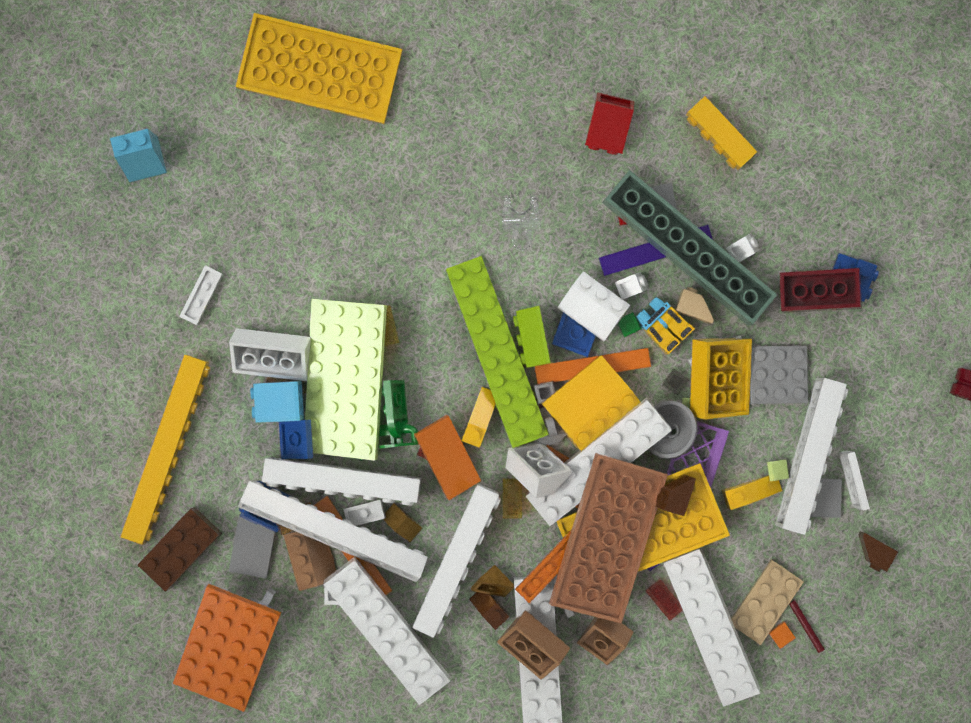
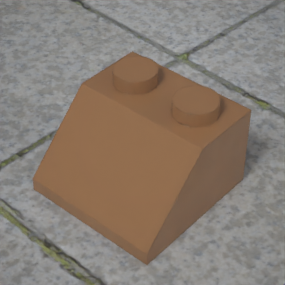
[577,617,634,665]

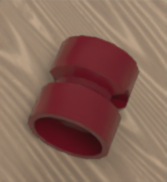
[950,368,971,401]

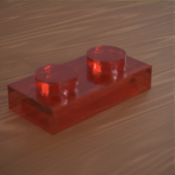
[645,578,683,621]

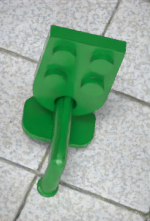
[359,380,419,461]

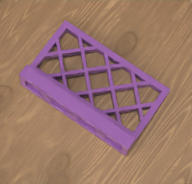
[667,421,729,488]

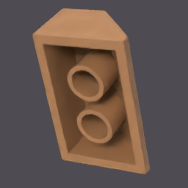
[283,531,336,591]
[497,610,570,680]

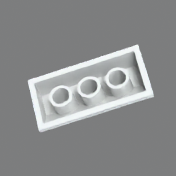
[229,328,311,381]

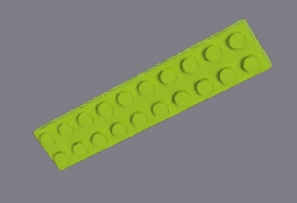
[446,256,549,448]

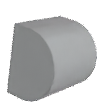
[534,381,555,404]

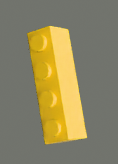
[686,96,757,170]

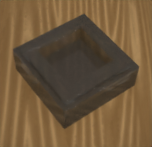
[662,368,689,395]

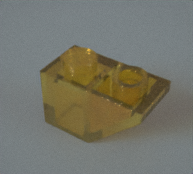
[502,478,522,519]

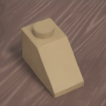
[675,287,714,324]

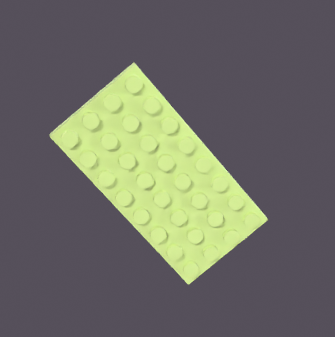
[305,299,387,460]

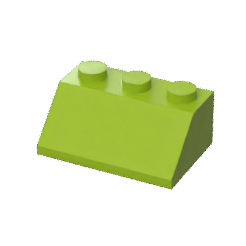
[513,306,550,368]

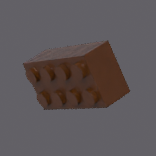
[137,507,222,592]

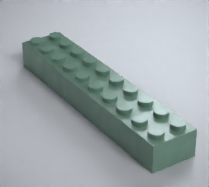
[602,170,777,326]

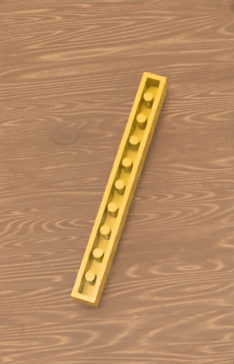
[121,354,211,545]

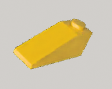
[462,387,496,448]
[722,475,782,510]

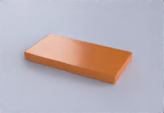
[414,415,481,500]

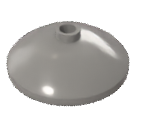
[649,401,697,459]

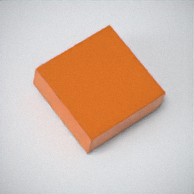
[769,621,796,649]

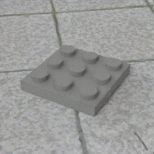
[749,346,808,404]

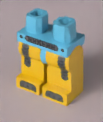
[636,297,695,355]

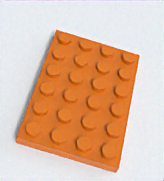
[173,584,281,712]

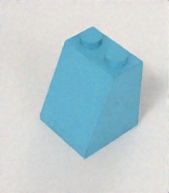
[110,129,167,182]
[250,381,304,422]

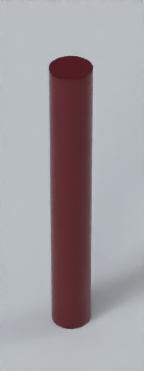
[789,599,825,653]

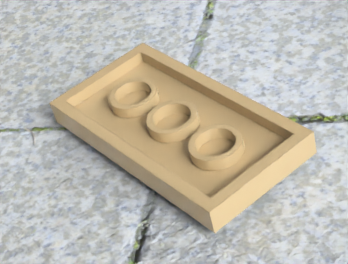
[731,560,804,645]

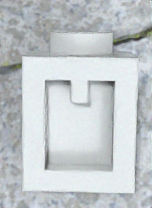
[726,234,759,262]
[615,272,648,300]

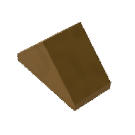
[383,503,422,542]
[471,565,514,597]

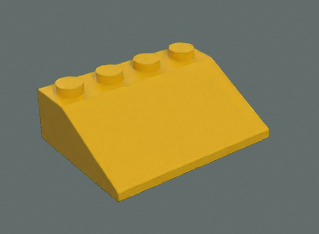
[690,338,752,419]
[541,355,640,451]

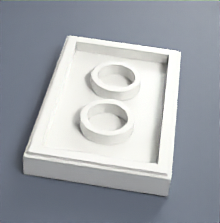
[839,451,870,510]

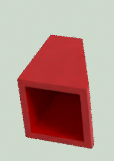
[585,92,634,155]

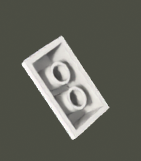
[558,271,630,341]
[505,442,572,498]

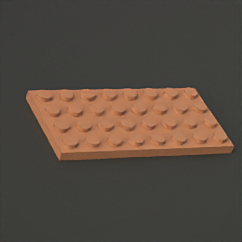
[549,453,668,624]

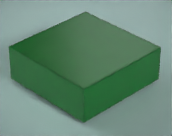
[618,312,642,338]

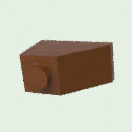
[656,474,696,516]
[858,531,898,572]
[469,592,509,630]

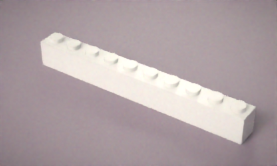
[238,481,428,582]

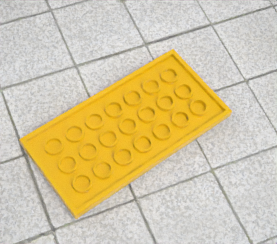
[235,13,403,124]
[556,463,730,572]

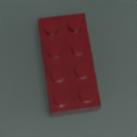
[780,268,862,313]

